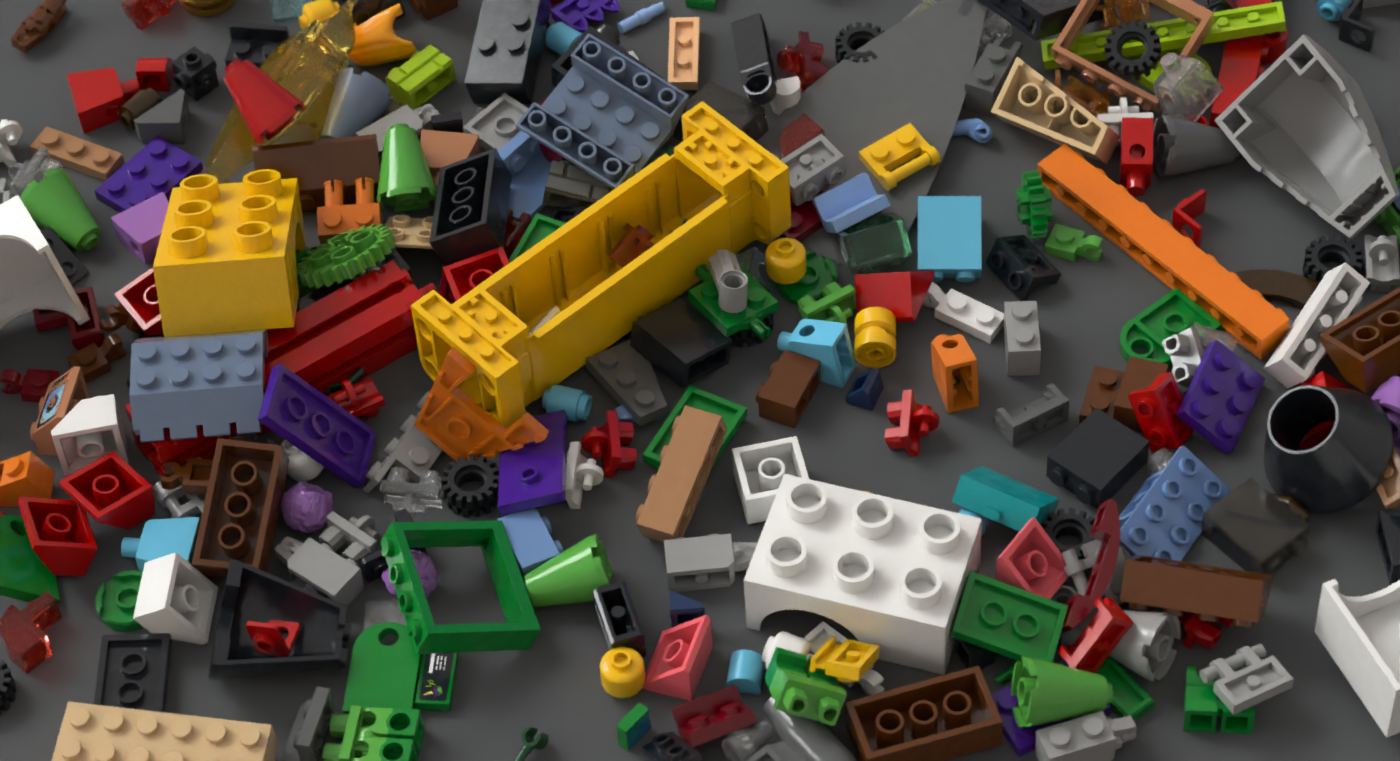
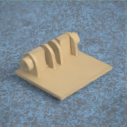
[385,214,433,249]

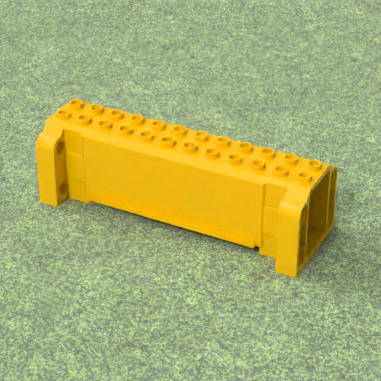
[411,101,791,429]

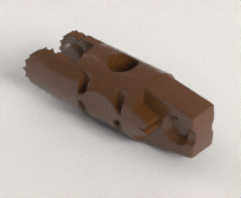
[11,0,67,53]

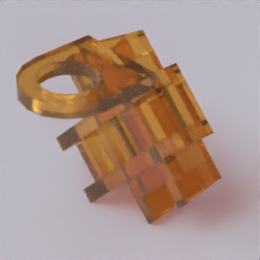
[1096,0,1152,29]
[1054,70,1111,117]

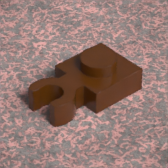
[160,459,213,494]

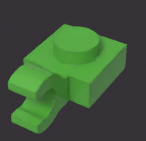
[1044,224,1103,262]

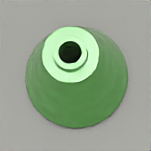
[376,123,437,213]
[20,168,101,251]
[524,534,614,607]
[1011,656,1113,727]

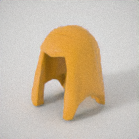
[342,3,417,66]

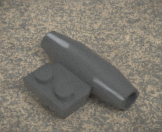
[746,697,857,761]

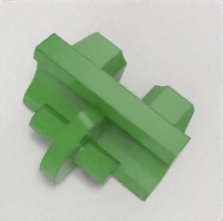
[798,281,856,328]

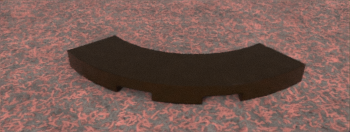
[1235,269,1350,316]

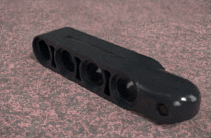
[731,13,777,105]

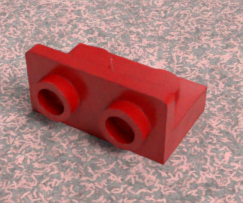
[1128,372,1195,452]

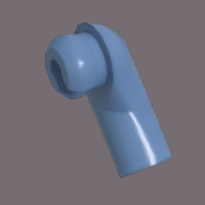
[952,118,993,143]

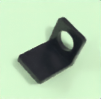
[1339,0,1375,52]

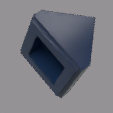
[845,368,884,411]

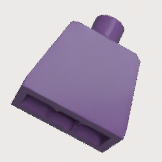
[111,192,169,263]

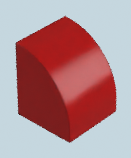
[135,58,174,92]

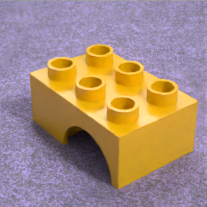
[153,169,306,337]

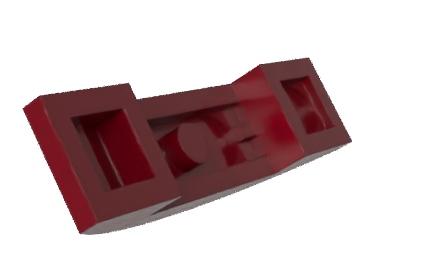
[1061,499,1120,633]

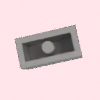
[1003,301,1041,376]

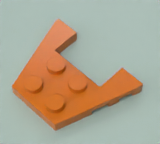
[414,347,549,463]

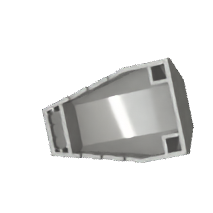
[1214,34,1399,238]

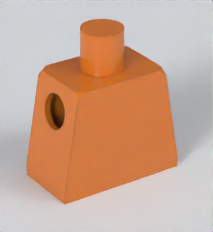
[931,334,979,413]

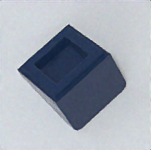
[669,591,705,627]

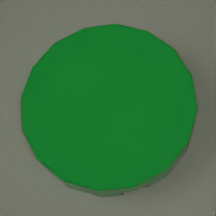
[776,251,838,305]
[95,570,144,632]

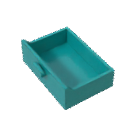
[952,466,1059,531]

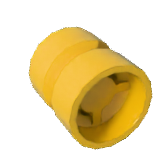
[854,307,896,368]

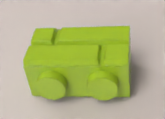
[386,44,456,110]

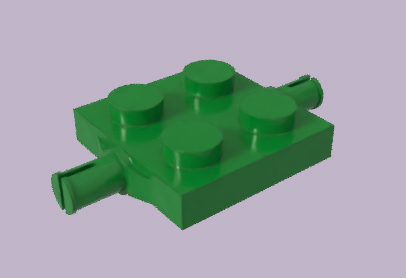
[688,264,778,340]

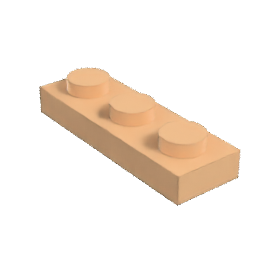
[668,17,700,90]

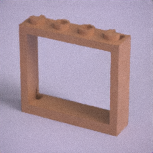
[1051,0,1215,114]

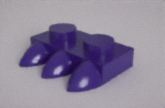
[551,0,619,33]

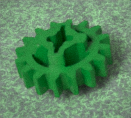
[1015,170,1053,240]

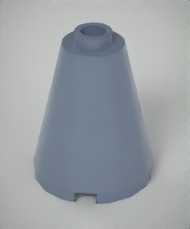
[321,67,394,140]

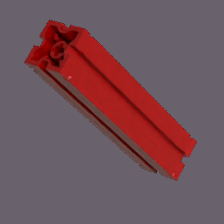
[125,260,438,477]

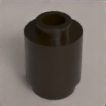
[119,88,163,130]

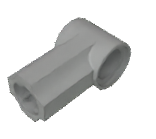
[708,249,748,313]

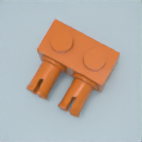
[317,177,384,244]

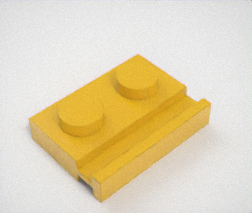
[810,636,880,683]

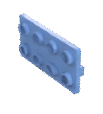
[498,131,569,225]
[1119,446,1230,561]

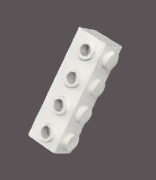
[1264,262,1370,388]

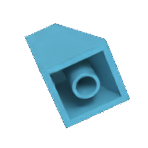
[917,196,982,282]

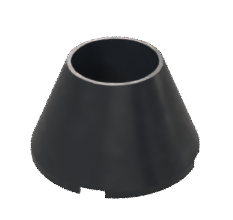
[1263,385,1395,514]

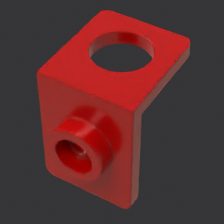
[1172,189,1207,248]
[246,620,301,657]

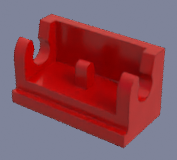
[1058,597,1134,673]

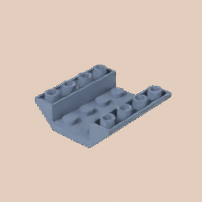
[516,33,689,189]

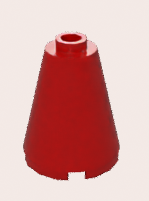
[223,58,307,146]

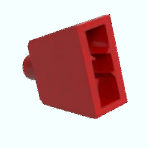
[66,68,140,134]
[1119,117,1154,197]

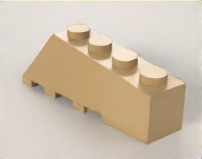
[991,57,1120,164]

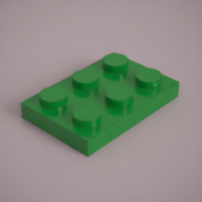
[643,385,748,472]
[949,571,1068,662]

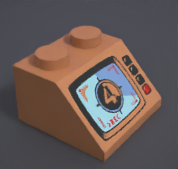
[30,366,90,456]

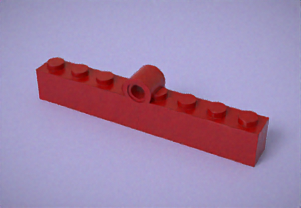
[1210,0,1288,129]

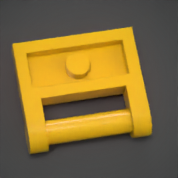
[859,123,941,191]

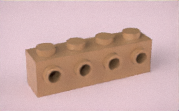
[635,406,727,542]

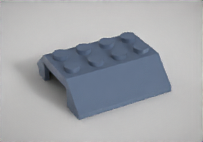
[129,329,268,443]

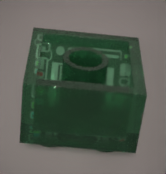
[834,212,913,274]

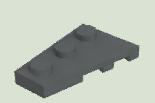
[585,339,667,426]

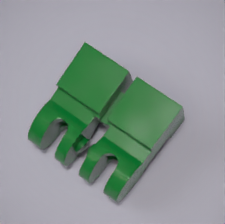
[1183,666,1255,734]

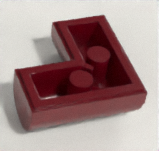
[32,286,104,350]

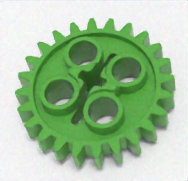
[297,224,396,289]

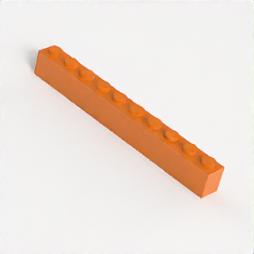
[1037,144,1290,360]

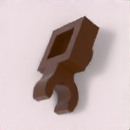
[99,303,143,333]
[66,333,127,383]

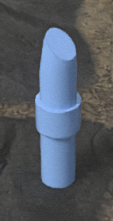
[617,1,666,34]

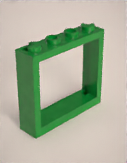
[381,520,541,654]

